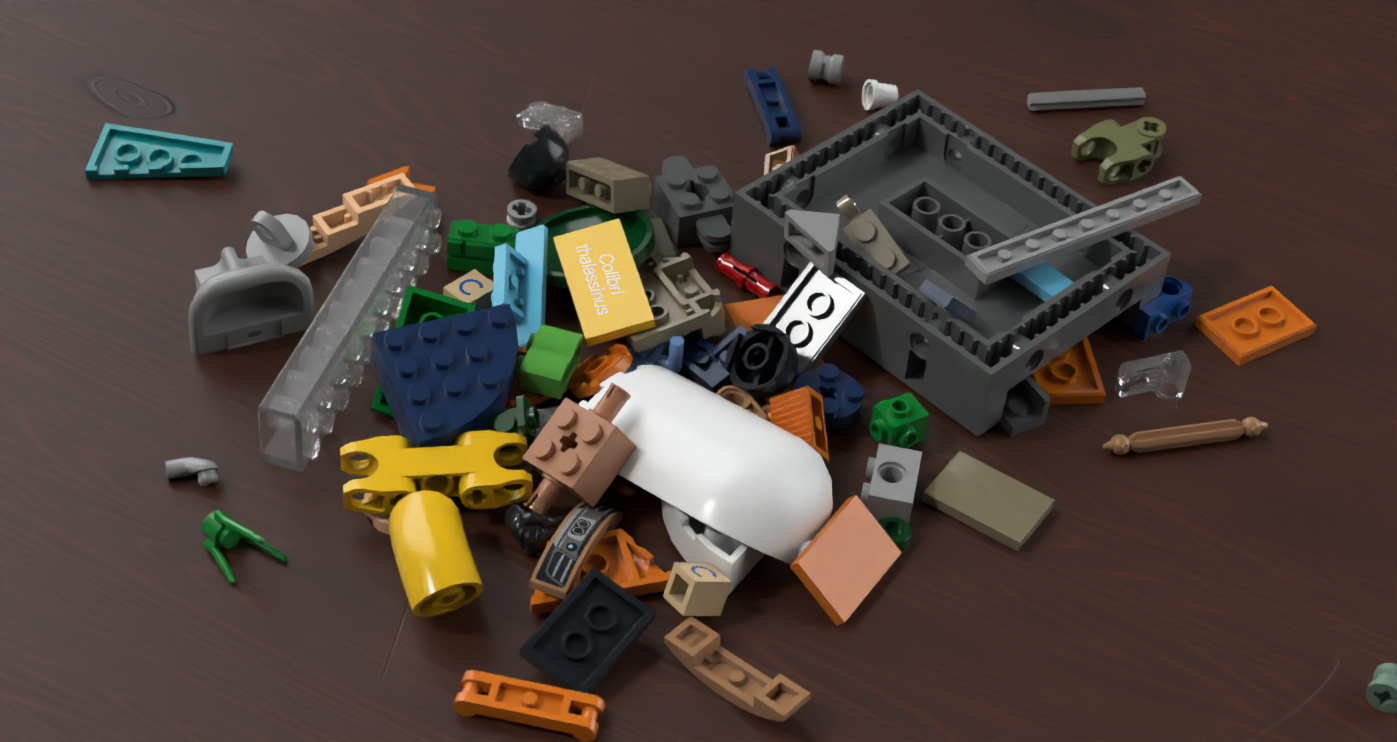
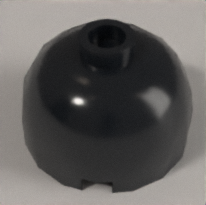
[507,125,569,192]
[725,324,799,397]

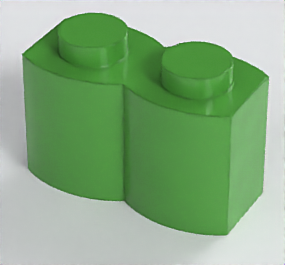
[514,324,583,399]

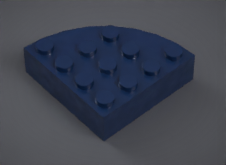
[370,304,518,448]

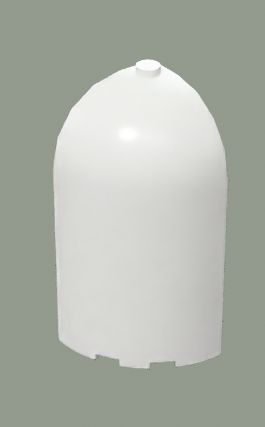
[578,365,833,564]

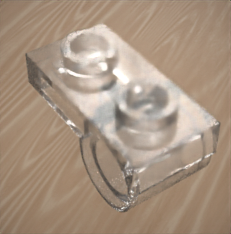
[517,101,583,144]
[1115,350,1191,401]

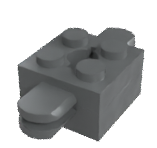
[652,156,734,253]

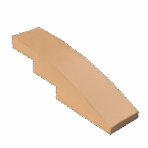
[299,173,419,267]

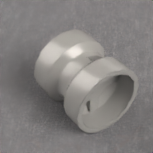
[808,50,844,86]

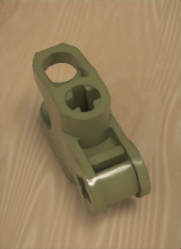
[1071,117,1167,185]

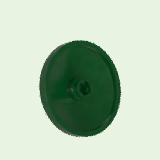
[535,204,655,288]

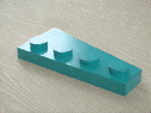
[85,123,234,180]

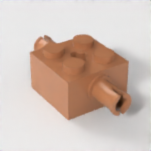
[522,383,637,517]

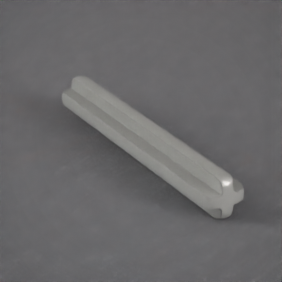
[1027,87,1146,111]

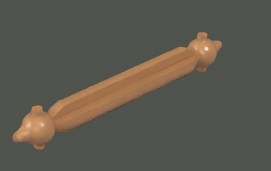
[1102,417,1268,455]

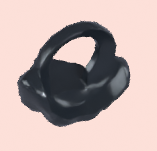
[505,504,566,556]

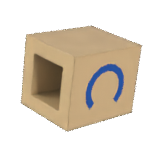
[443,269,493,311]
[663,562,732,616]

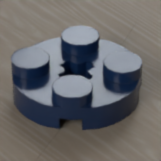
[792,363,864,428]

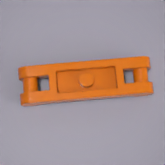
[453,670,605,742]

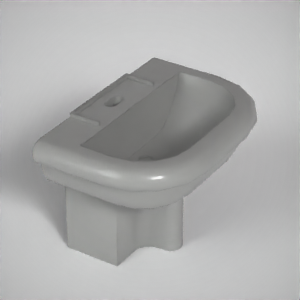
[188,246,315,356]

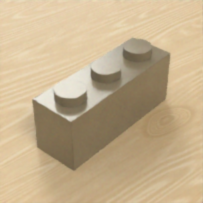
[565,157,652,214]

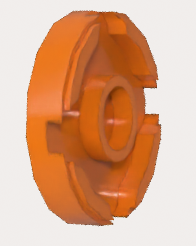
[567,344,633,399]

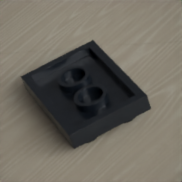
[519,567,656,694]

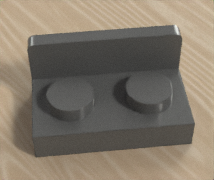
[998,376,1051,437]

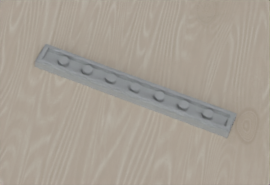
[965,176,1202,285]

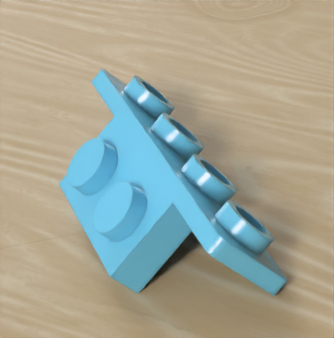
[491,225,548,348]

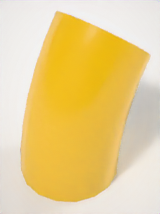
[388,490,483,617]

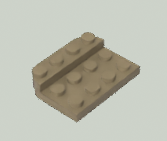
[624,250,725,353]

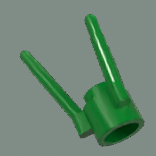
[201,510,288,585]

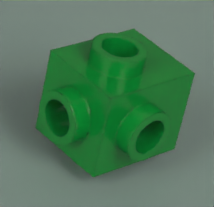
[869,392,930,448]

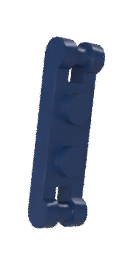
[743,67,802,145]

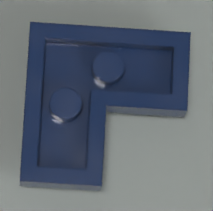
[666,325,749,394]

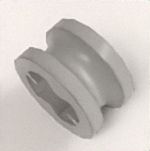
[507,199,537,231]

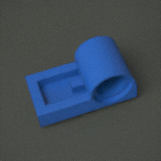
[1133,276,1194,341]

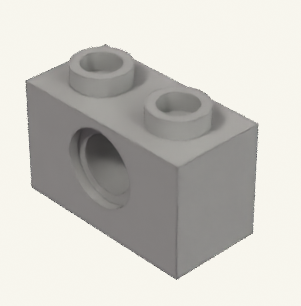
[860,443,922,525]

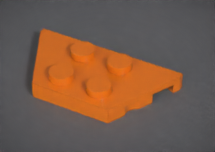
[530,529,671,615]

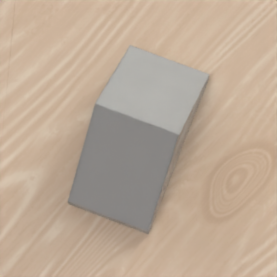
[784,209,840,277]

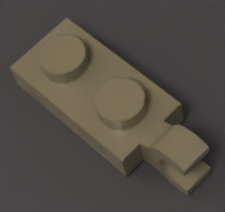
[836,194,912,276]

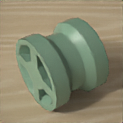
[1366,663,1397,713]

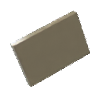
[922,451,1055,552]

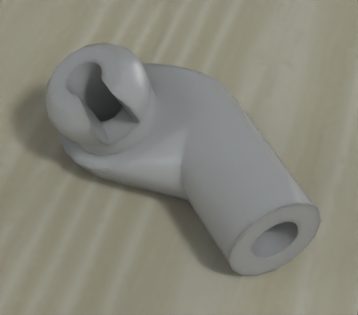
[165,457,219,486]

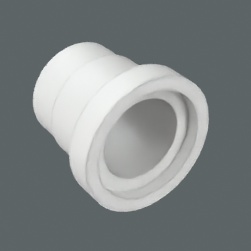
[862,79,898,111]

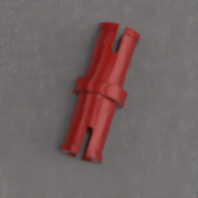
[715,252,780,298]

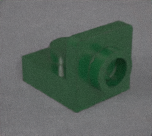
[489,395,541,451]

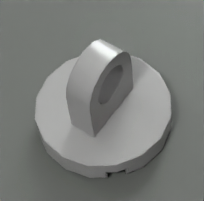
[246,210,314,268]

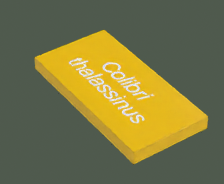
[553,219,656,347]

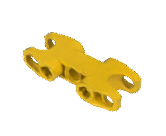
[340,430,533,515]

